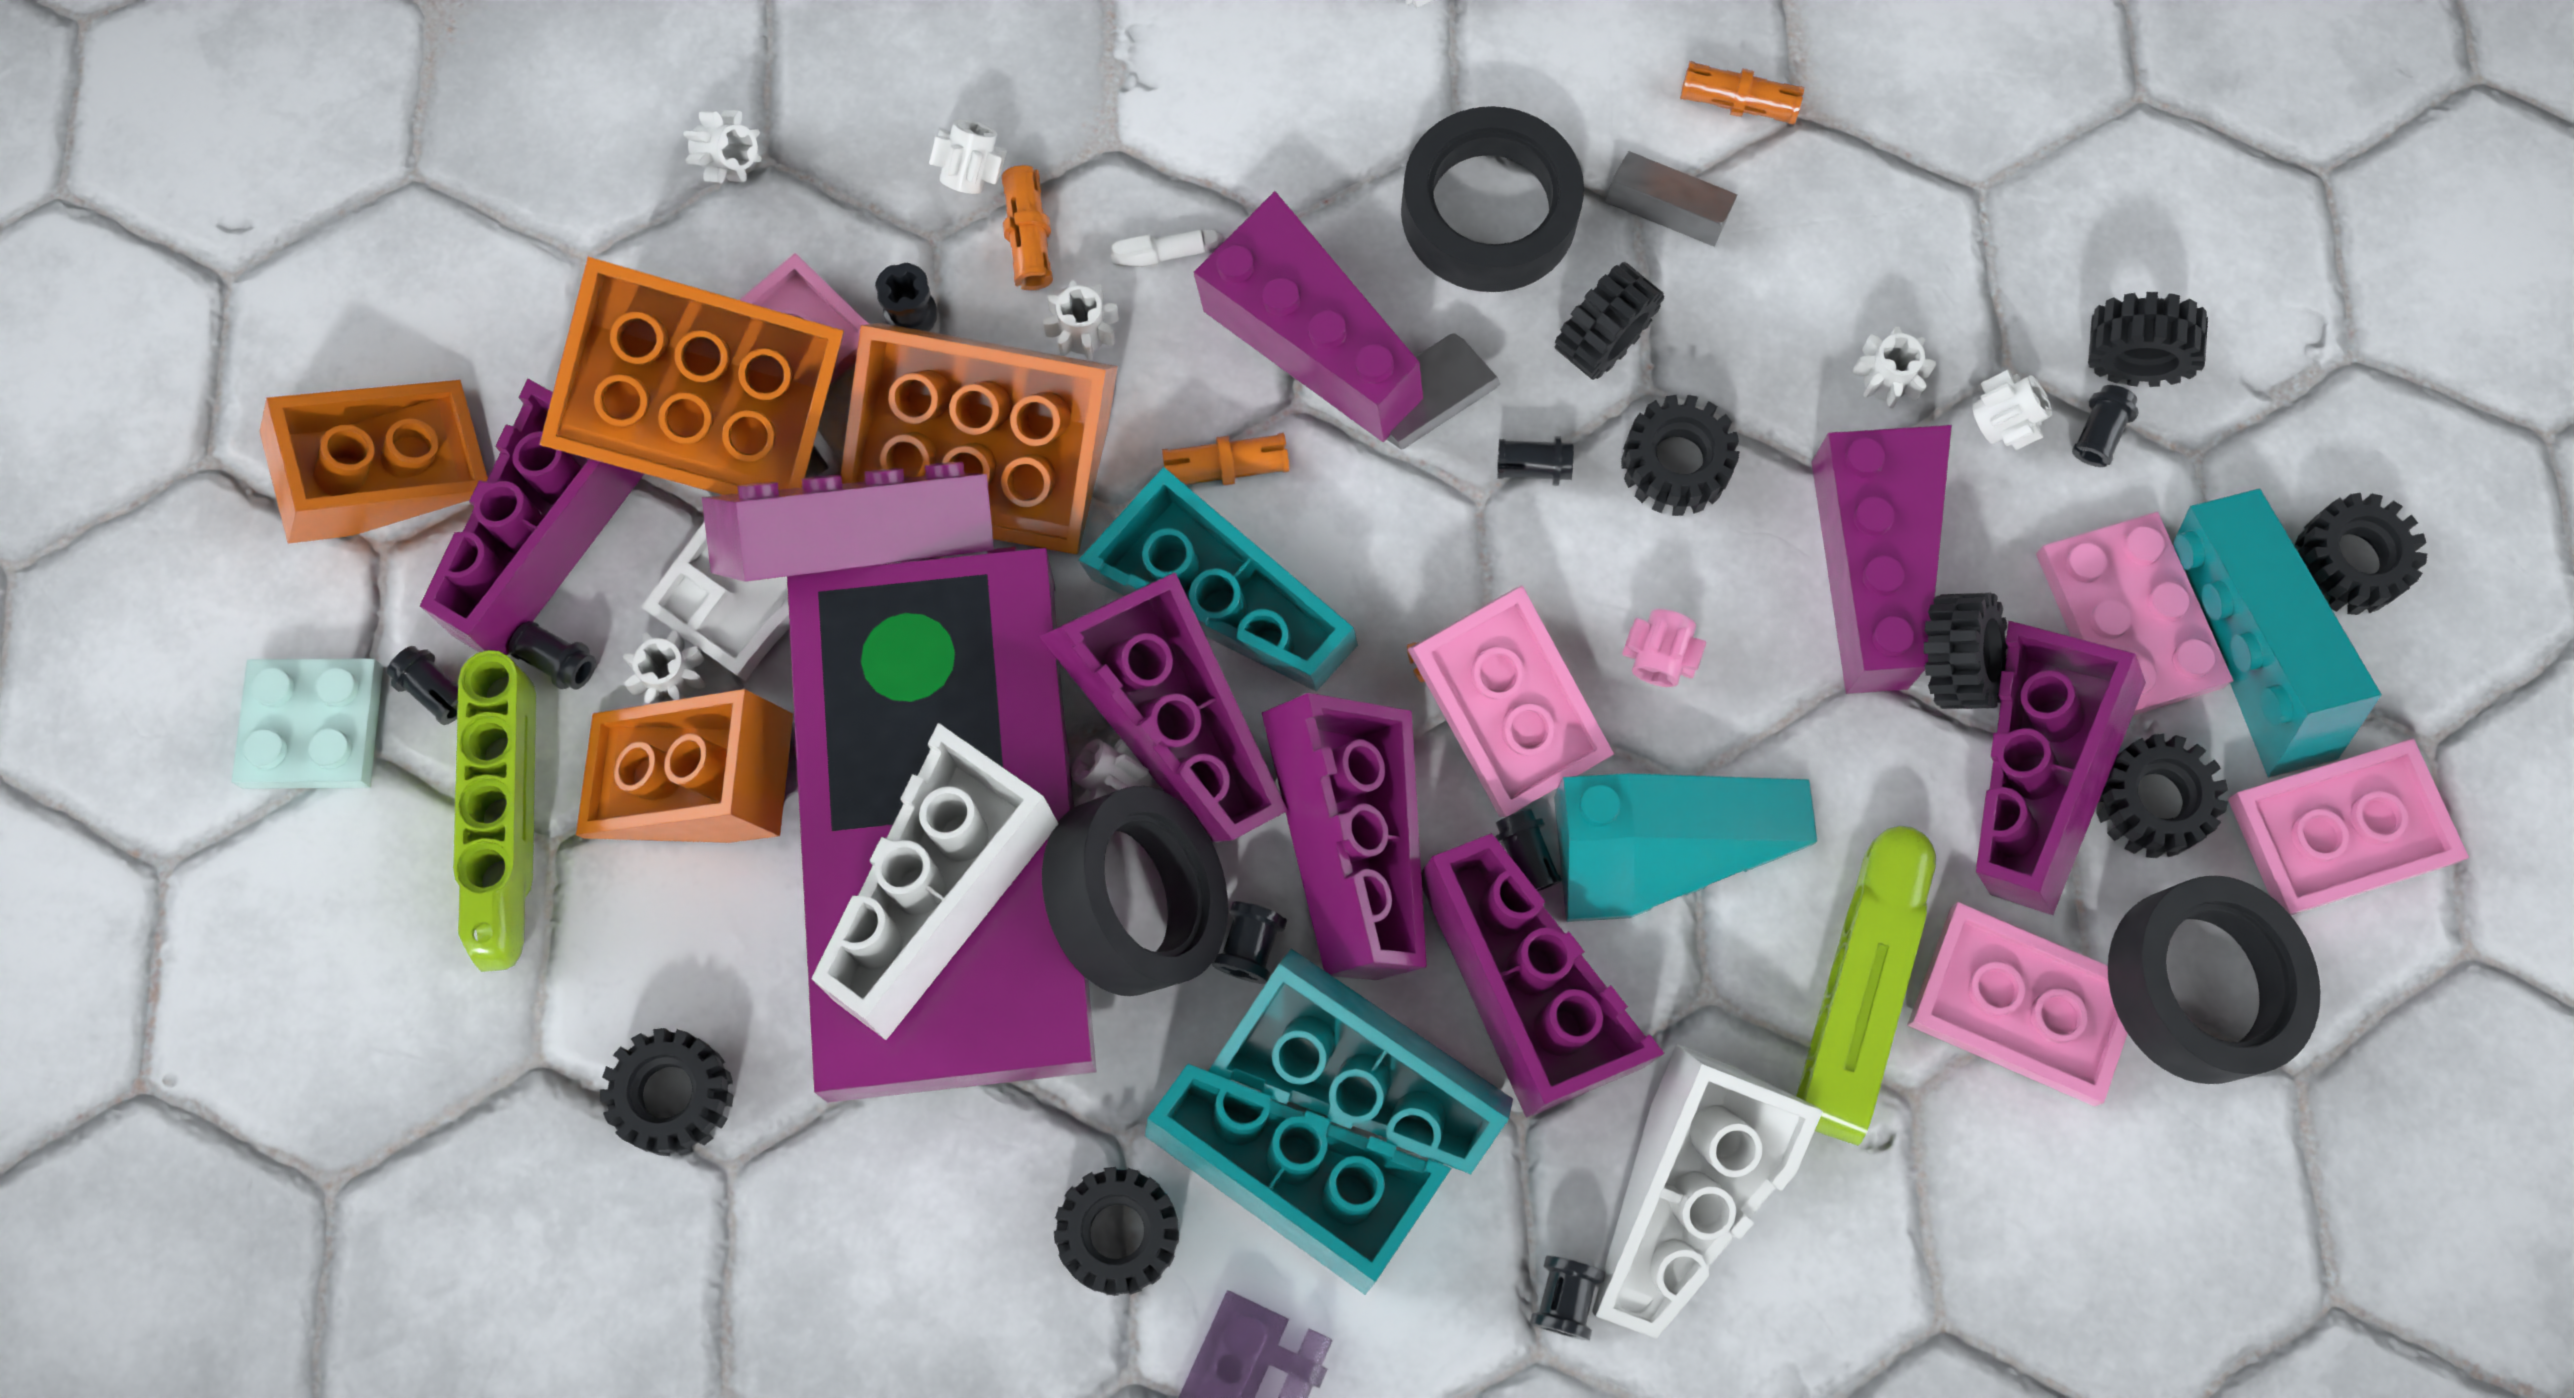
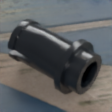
[2072,385,2139,467]
[1497,436,1574,486]
[508,621,596,690]
[387,646,458,725]
[1495,809,1562,892]

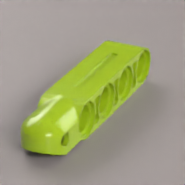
[453,650,536,972]
[1796,826,1936,1146]

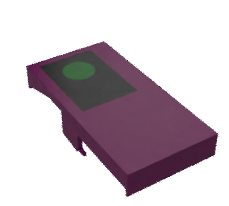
[787,546,1097,1103]

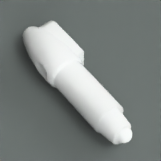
[1111,229,1223,267]

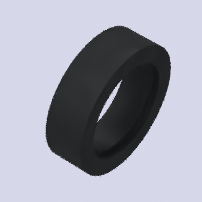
[1401,106,1584,292]
[1042,786,1228,996]
[2108,876,2321,1084]

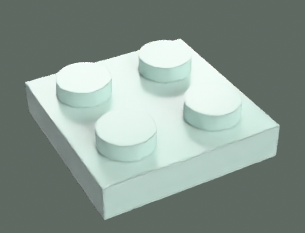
[232,659,384,789]

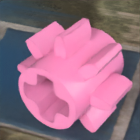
[1622,609,1706,687]

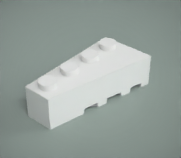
[811,723,1058,1040]

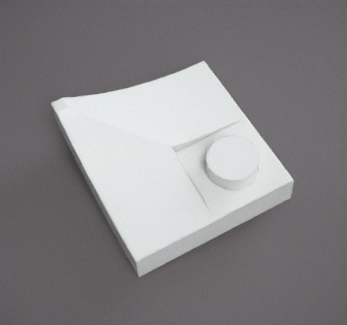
[641,521,790,681]

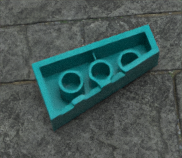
[1078,467,1358,692]
[2173,488,2382,778]
[1208,949,1513,1174]
[1145,1063,1452,1295]

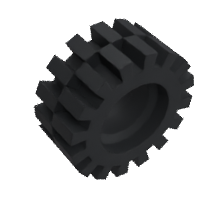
[1554,262,1665,380]
[2088,292,2208,387]
[1621,394,1740,516]
[2295,493,2428,615]
[1924,592,2008,709]
[2096,734,2228,858]
[600,1028,734,1156]
[1054,1167,1179,1296]

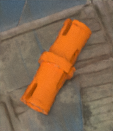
[1680,61,1805,125]
[1001,165,1053,290]
[1162,432,1289,486]

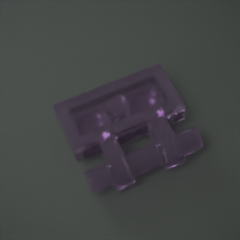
[1178,1290,1333,1398]

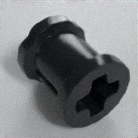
[875,263,938,332]
[1212,901,1288,984]
[1529,1255,1606,1341]

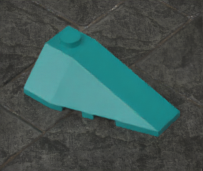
[1554,773,1817,922]

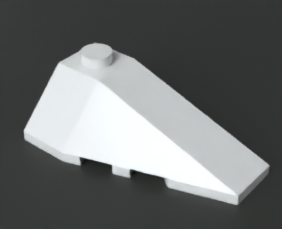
[1592,1044,1823,1339]

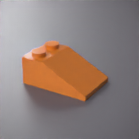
[259,380,488,544]
[576,689,793,843]

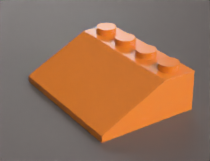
[539,256,844,495]
[840,323,1118,555]

